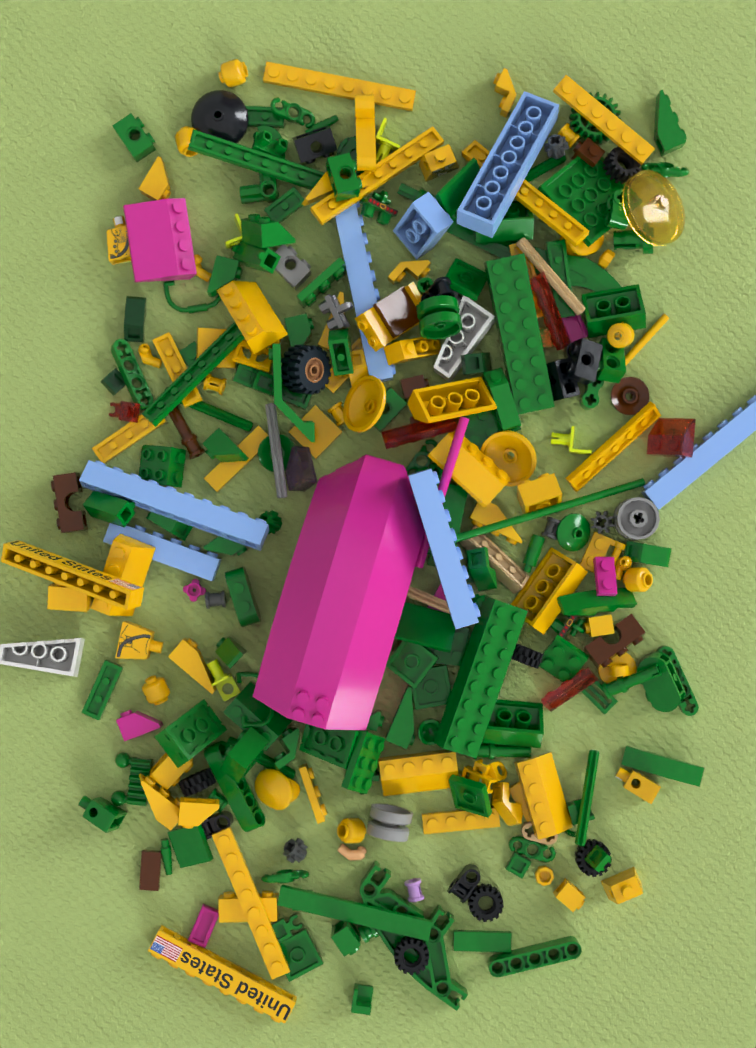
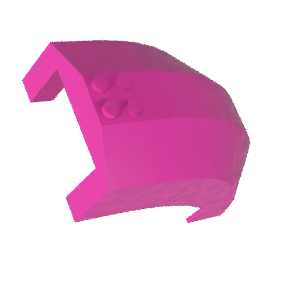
[253,454,425,730]

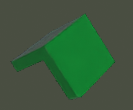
[566,798,595,825]
[351,983,373,1015]

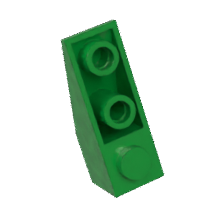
[654,90,687,157]

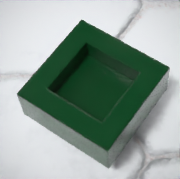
[101,368,126,396]

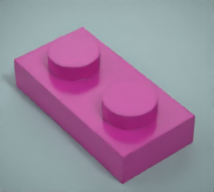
[593,557,618,596]

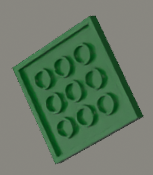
[538,156,642,247]

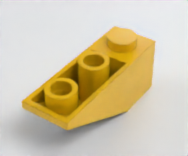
[384,337,441,365]
[469,502,523,545]
[139,773,180,831]

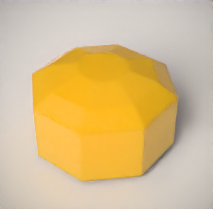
[598,249,615,269]
[534,865,554,886]

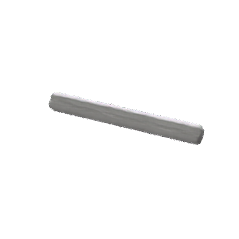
[265,403,288,498]

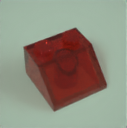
[647,418,696,458]

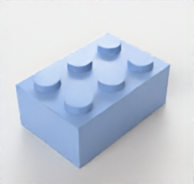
[393,192,453,260]

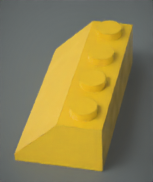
[216,280,288,354]
[407,377,497,424]
[427,427,511,508]
[91,534,156,616]
[511,547,588,635]
[379,749,458,796]
[514,752,573,840]

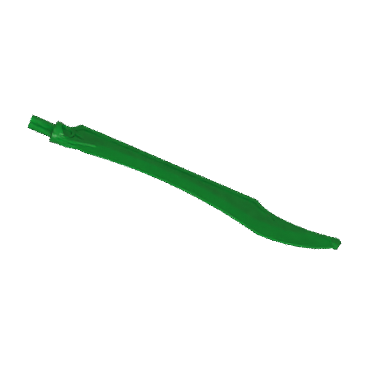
[397,183,621,292]

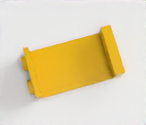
[354,282,422,352]

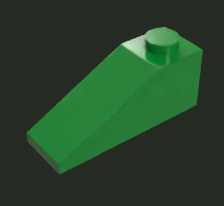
[483,368,521,431]
[385,685,416,749]

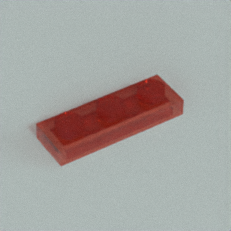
[541,667,598,712]

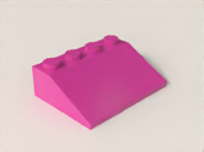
[123,198,197,282]

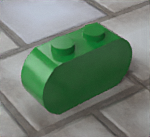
[225,566,261,627]
[637,652,686,712]

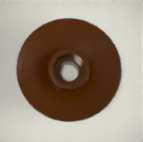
[611,377,649,415]

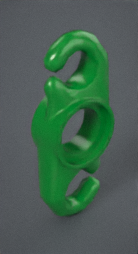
[270,97,315,128]
[641,162,689,178]
[406,439,438,475]
[509,836,556,862]
[261,869,309,883]

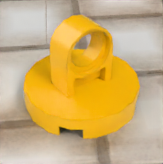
[597,653,637,683]

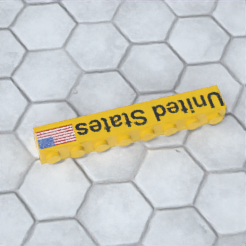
[1,540,144,610]
[148,925,297,1023]

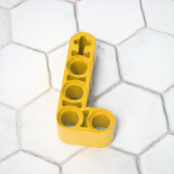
[355,95,377,171]

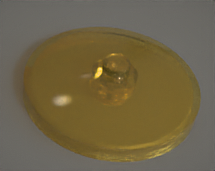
[622,170,685,246]

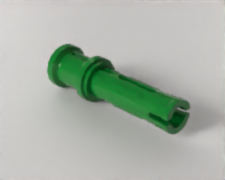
[602,664,662,699]
[472,744,531,760]

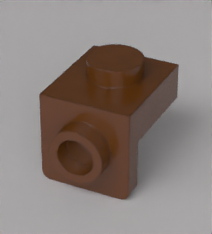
[571,138,606,168]

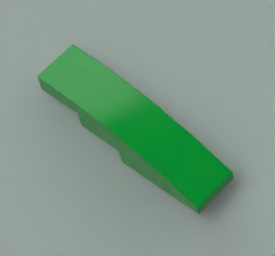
[232,363,312,409]
[557,588,637,616]
[621,746,705,787]

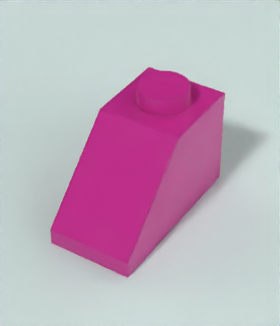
[116,709,163,742]

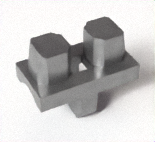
[318,294,353,330]

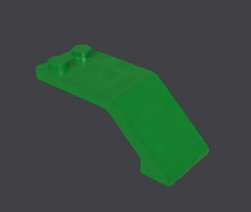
[268,344,315,442]

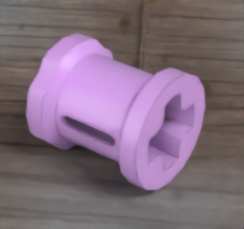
[404,878,425,902]

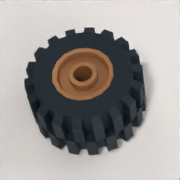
[281,345,331,394]

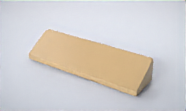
[460,526,530,594]

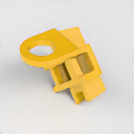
[462,759,507,794]

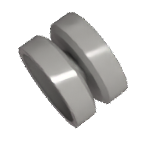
[613,497,660,540]
[367,803,413,842]

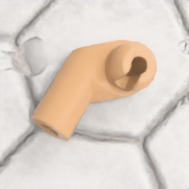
[337,843,367,861]

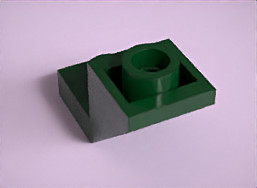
[124,296,146,343]
[461,352,492,375]

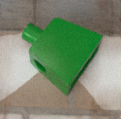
[78,796,127,833]

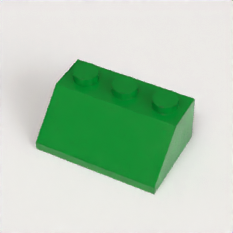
[435,158,480,221]
[473,201,534,244]
[581,284,646,338]
[223,681,292,751]
[483,699,544,748]

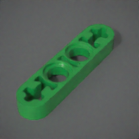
[111,339,154,410]
[656,646,699,716]

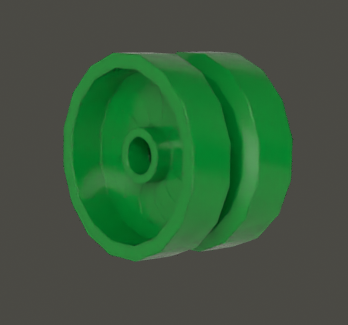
[416,295,462,340]

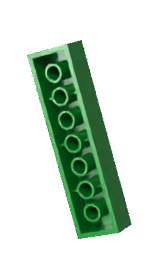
[484,253,555,415]
[434,596,528,758]

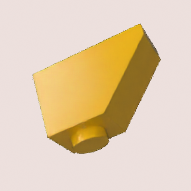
[139,156,171,201]
[178,797,220,829]

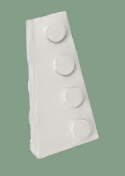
[433,295,495,383]
[0,638,85,677]

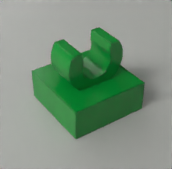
[585,845,612,872]

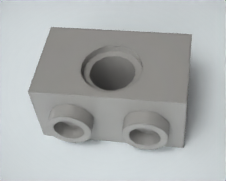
[275,245,311,290]

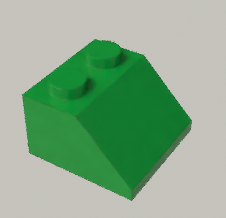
[241,214,296,248]

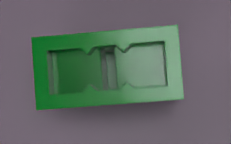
[597,338,626,384]
[331,921,361,957]

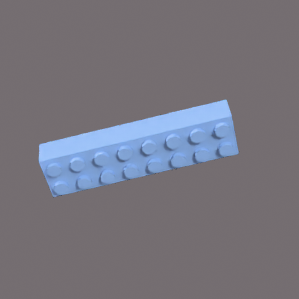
[457,91,559,238]
[408,468,481,629]

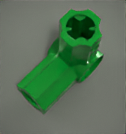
[239,173,279,204]

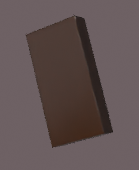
[139,850,162,891]

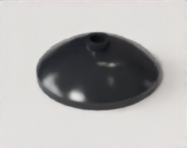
[191,90,249,143]

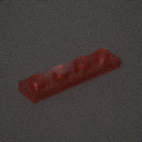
[530,271,571,351]
[381,417,459,449]

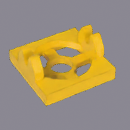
[232,338,281,372]

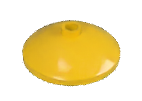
[343,375,386,433]
[481,430,537,486]

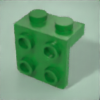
[139,445,186,488]

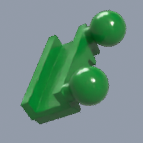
[111,752,152,806]

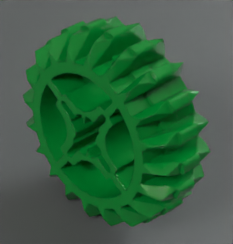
[569,92,621,145]

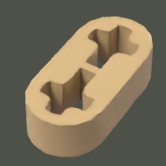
[521,821,558,845]

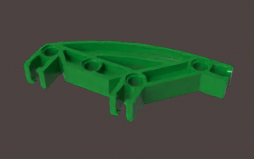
[360,861,468,1011]

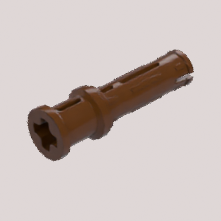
[169,406,205,460]

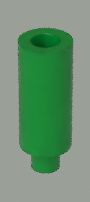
[522,534,546,573]

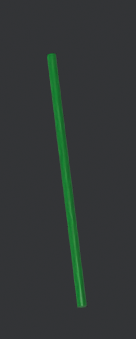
[454,478,645,543]

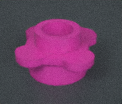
[183,579,206,602]

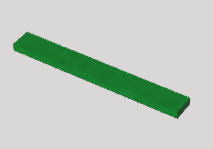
[188,129,325,190]
[142,322,244,427]
[277,885,433,941]

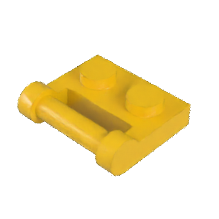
[579,531,626,573]

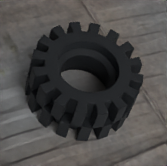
[603,146,641,184]
[511,644,544,669]
[178,768,216,797]
[575,839,612,877]
[468,884,504,922]
[394,936,429,975]

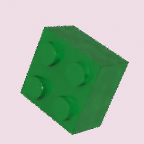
[220,727,269,784]

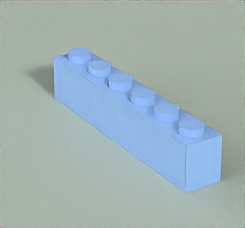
[103,523,222,581]

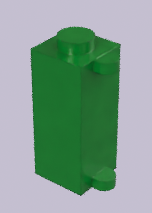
[232,241,281,274]
[83,491,135,528]

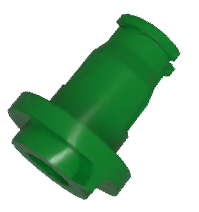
[613,223,653,254]

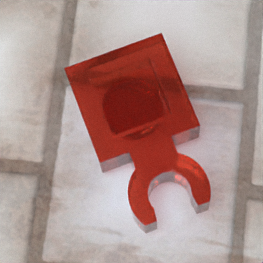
[109,401,140,423]

